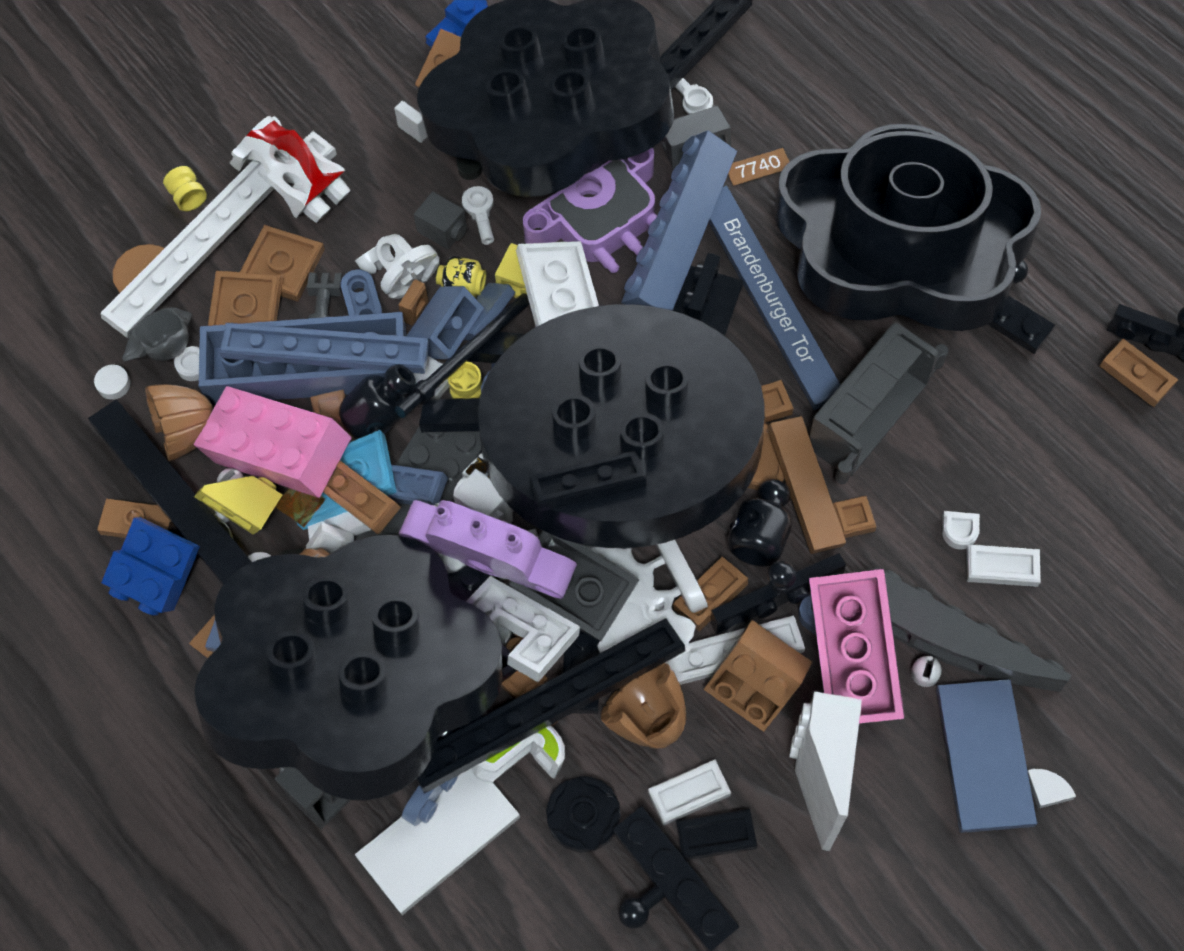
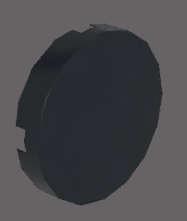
[546,776,621,853]

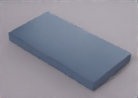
[936,679,1037,833]

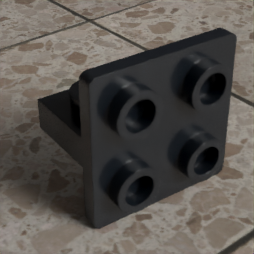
[672,253,743,336]

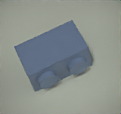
[407,286,484,359]

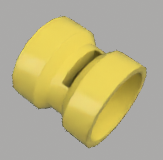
[163,166,207,211]
[448,361,482,399]

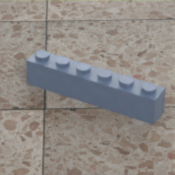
[621,130,737,310]

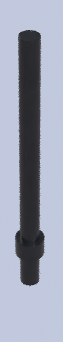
[395,293,529,418]

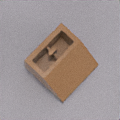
[704,620,812,732]

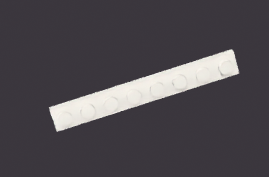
[101,151,289,338]

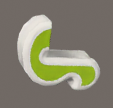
[472,726,565,782]

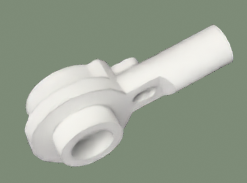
[675,78,713,114]
[462,186,494,245]

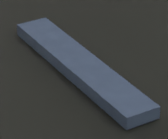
[220,323,429,374]

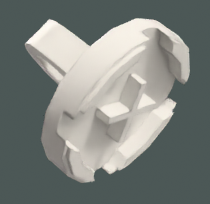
[376,234,440,299]

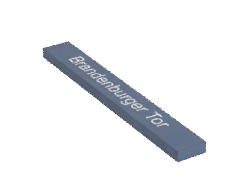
[708,185,841,410]

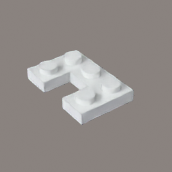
[466,576,580,682]

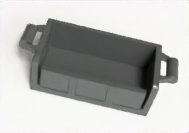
[809,322,948,484]

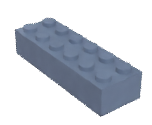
[199,312,407,405]

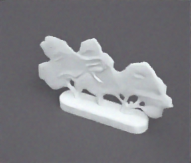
[583,540,708,660]

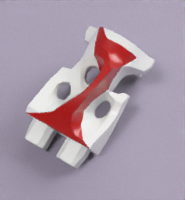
[230,116,351,223]

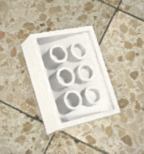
[790,692,862,851]

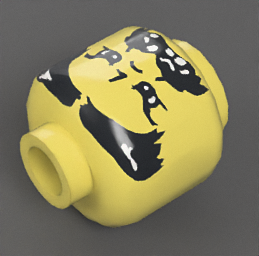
[436,256,486,298]

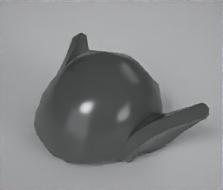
[122,307,193,362]

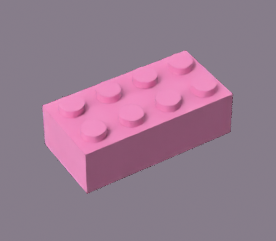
[194,386,352,498]
[809,569,904,724]

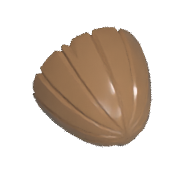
[145,384,213,461]
[601,663,686,748]

